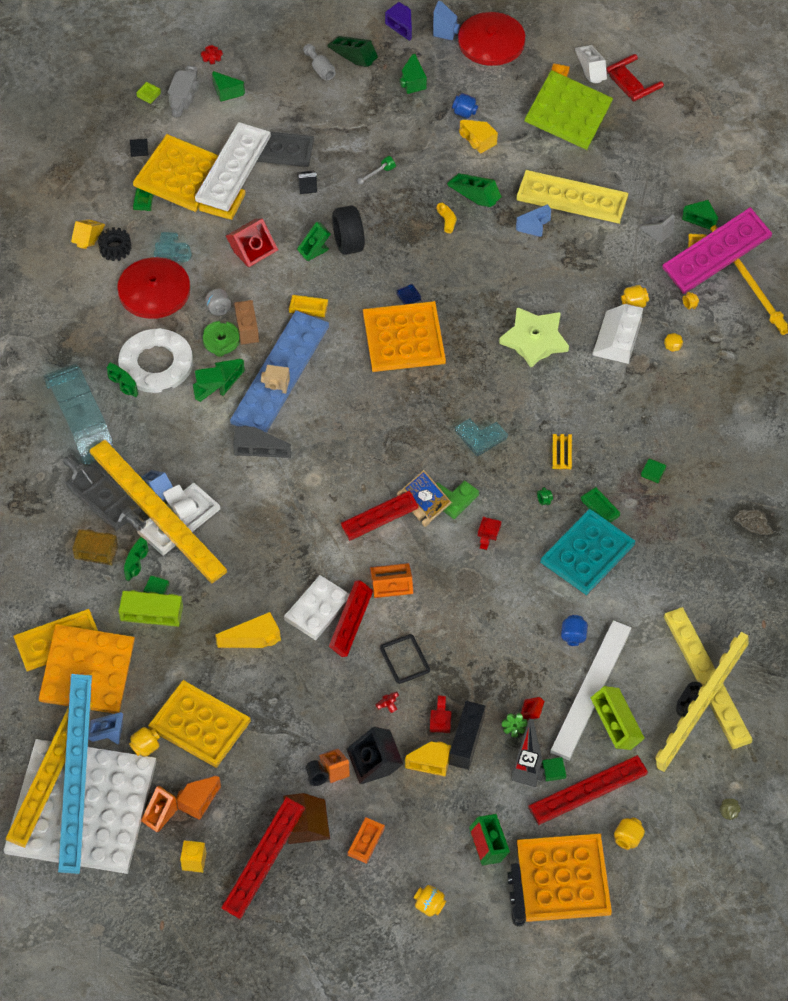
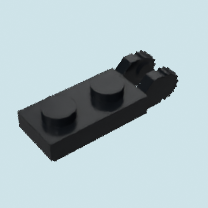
[507,863,526,927]

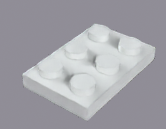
[284,575,350,640]

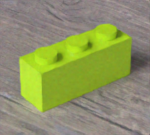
[119,590,183,627]
[590,686,645,750]

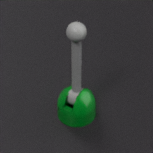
[357,156,396,184]

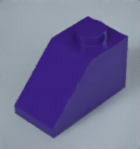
[385,2,412,41]

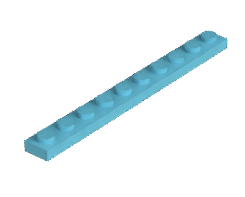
[58,674,92,874]

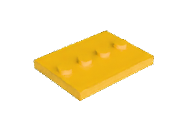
[148,680,251,768]

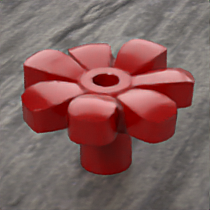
[201,45,223,64]
[375,691,399,713]

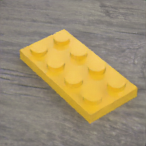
[13,609,98,672]

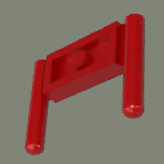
[606,54,664,102]

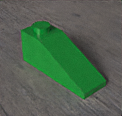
[447,173,502,207]

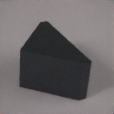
[297,170,317,194]

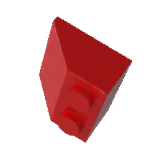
[226,218,278,267]

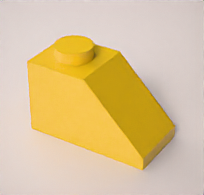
[71,219,105,249]
[405,741,451,777]

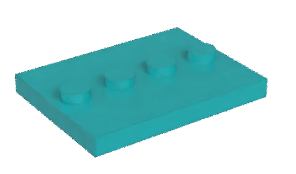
[540,509,635,596]

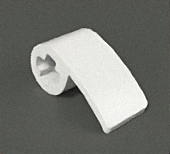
[163,485,197,520]

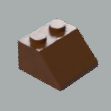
[283,793,330,844]

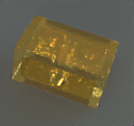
[72,529,118,565]

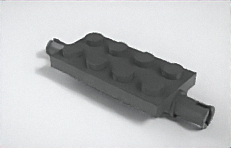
[63,454,146,532]

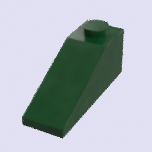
[327,36,378,67]

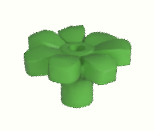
[502,713,528,737]

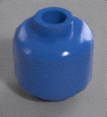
[452,93,478,119]
[561,615,588,646]

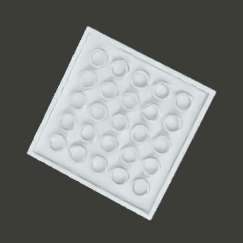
[4,739,157,874]

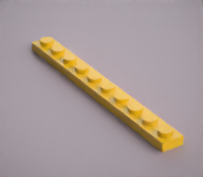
[90,439,227,584]

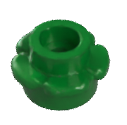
[537,487,553,506]

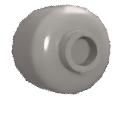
[205,289,231,316]

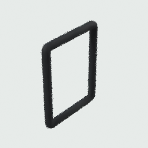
[380,634,430,684]

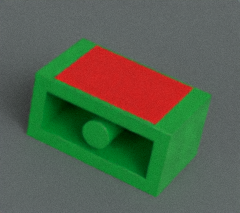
[469,814,510,866]

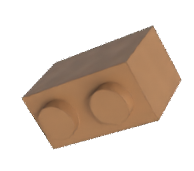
[234,300,259,345]

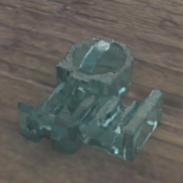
[154,232,192,263]

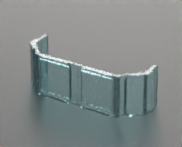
[43,364,114,465]

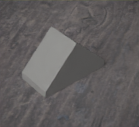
[640,214,675,243]

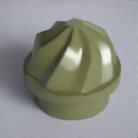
[720,799,741,820]

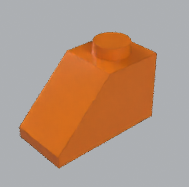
[176,776,221,820]

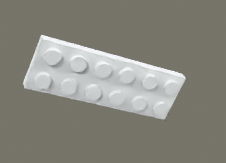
[195,122,271,211]

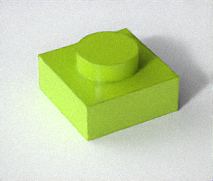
[136,82,161,104]

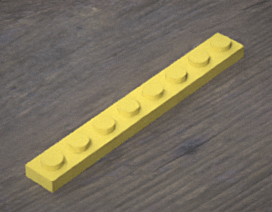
[664,607,752,749]
[655,632,749,772]

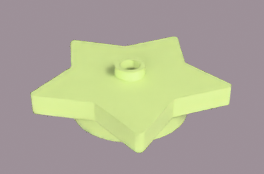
[499,308,569,367]

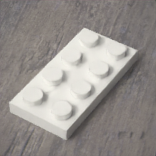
[137,483,220,556]

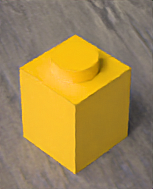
[180,840,207,873]

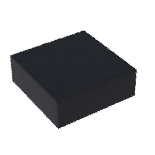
[130,139,148,157]

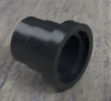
[305,760,329,786]

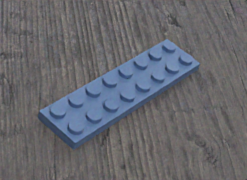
[230,311,329,433]

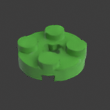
[203,321,240,357]

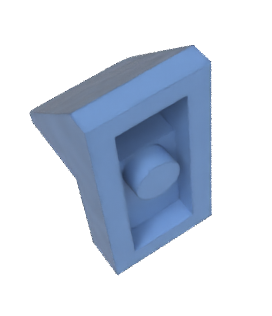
[516,204,551,237]
[88,712,123,744]

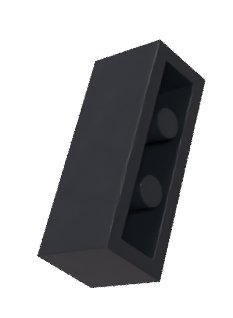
[449,701,485,770]

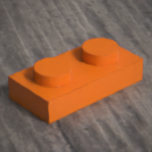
[348,817,385,864]

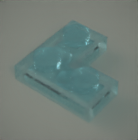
[455,418,508,457]

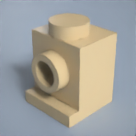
[261,365,290,394]

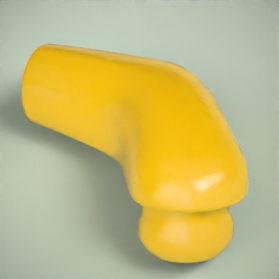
[436,203,457,233]

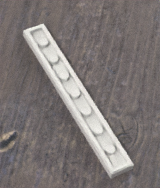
[550,621,631,761]

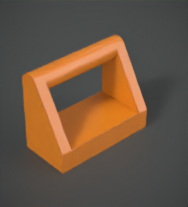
[370,563,413,598]

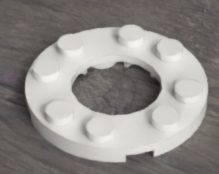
[118,328,193,393]

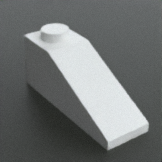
[575,45,607,83]

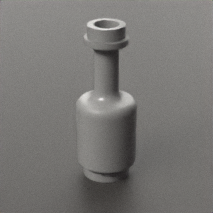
[303,44,336,81]

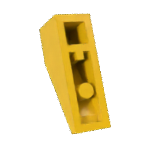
[215,612,281,648]

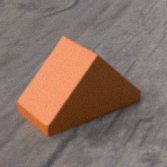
[319,749,350,783]
[141,786,178,832]

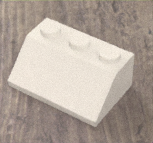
[593,304,643,364]

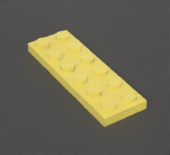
[517,170,629,224]

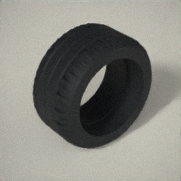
[332,206,365,255]

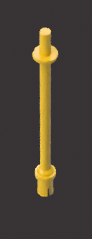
[710,225,788,335]

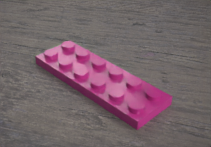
[662,207,772,294]

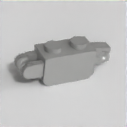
[168,65,199,117]

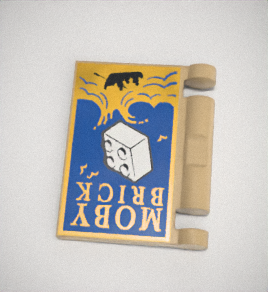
[397,470,452,527]

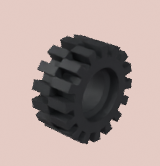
[98,227,132,261]

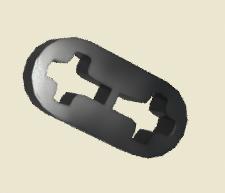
[676,682,702,717]

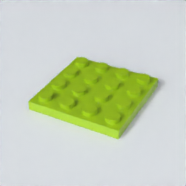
[524,70,613,150]

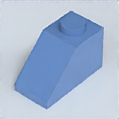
[433,1,460,40]
[141,470,173,502]

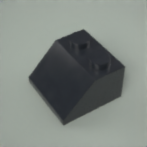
[346,727,403,784]

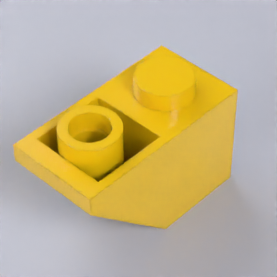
[459,120,498,154]

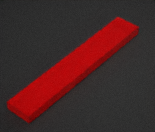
[528,755,648,825]
[221,797,305,920]

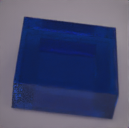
[397,284,421,305]

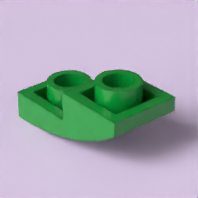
[106,362,138,398]
[124,537,148,582]

